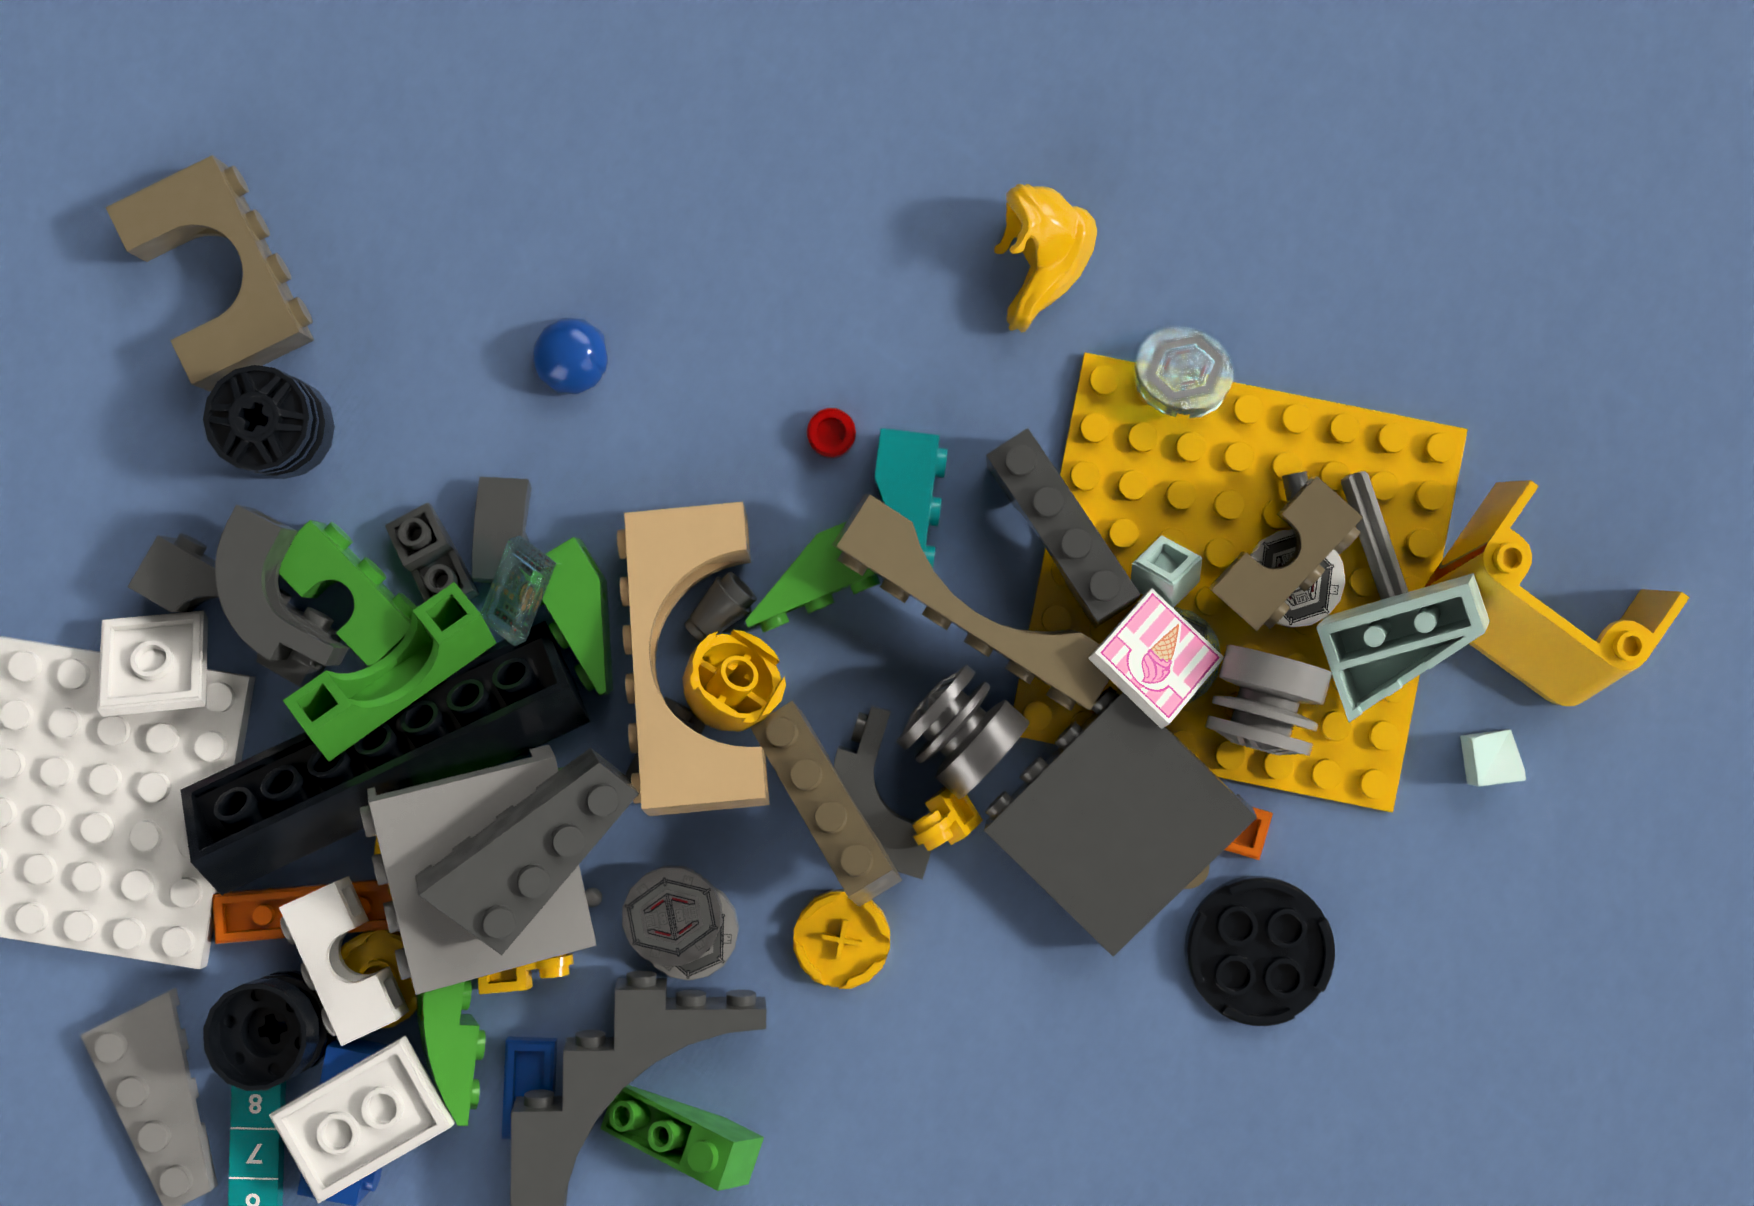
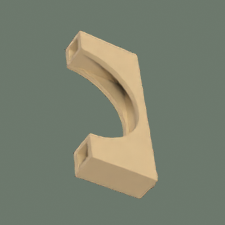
[617,502,770,816]

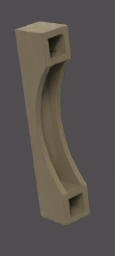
[832,494,1110,711]

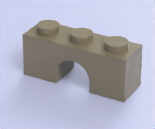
[1209,476,1363,631]

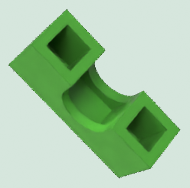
[279,520,417,667]

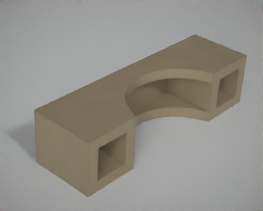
[750,701,902,907]

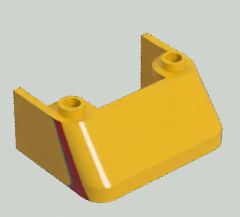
[1425,480,1690,706]

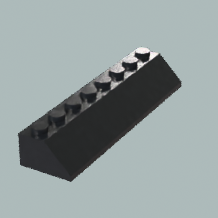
[180,621,590,895]

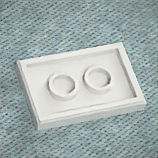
[269,1035,455,1204]

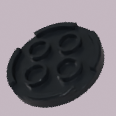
[1184,876,1335,1026]

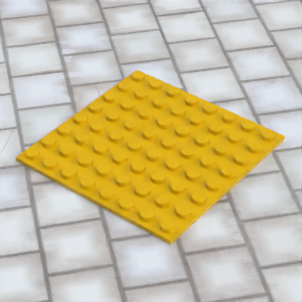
[1013,352,1468,813]

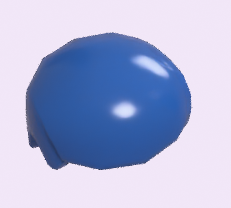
[533,318,608,394]

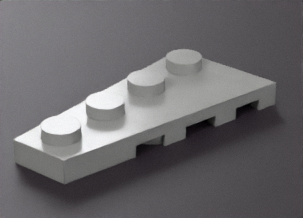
[80,988,218,1206]

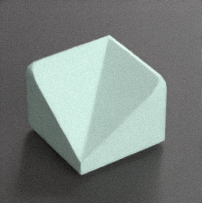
[1131,535,1202,608]
[1460,729,1526,787]

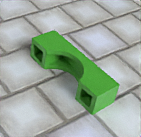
[282,582,496,761]

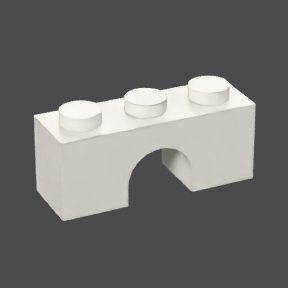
[279,876,409,1046]

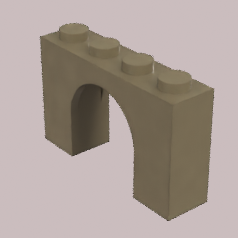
[105,155,314,392]

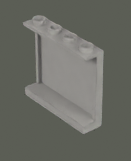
[360,745,597,995]

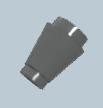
[684,572,757,642]

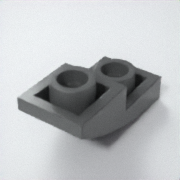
[472,477,532,584]
[385,502,480,602]

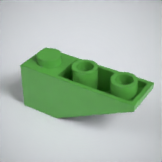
[745,521,881,633]
[523,537,613,696]
[600,1085,764,1191]

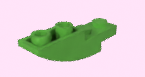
[416,980,486,1126]

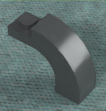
[215,504,349,670]
[834,705,932,880]

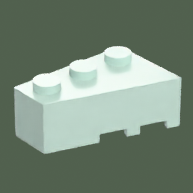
[1316,573,1490,722]

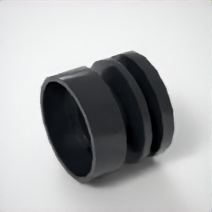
[203,365,335,479]
[203,971,337,1091]

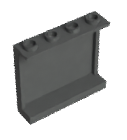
[984,686,1257,957]

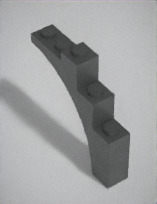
[510,971,767,1206]

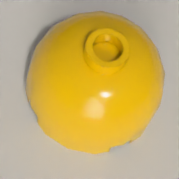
[682,630,786,732]

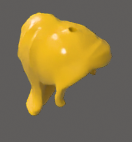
[994,184,1097,333]

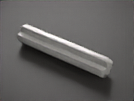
[1341,471,1408,600]

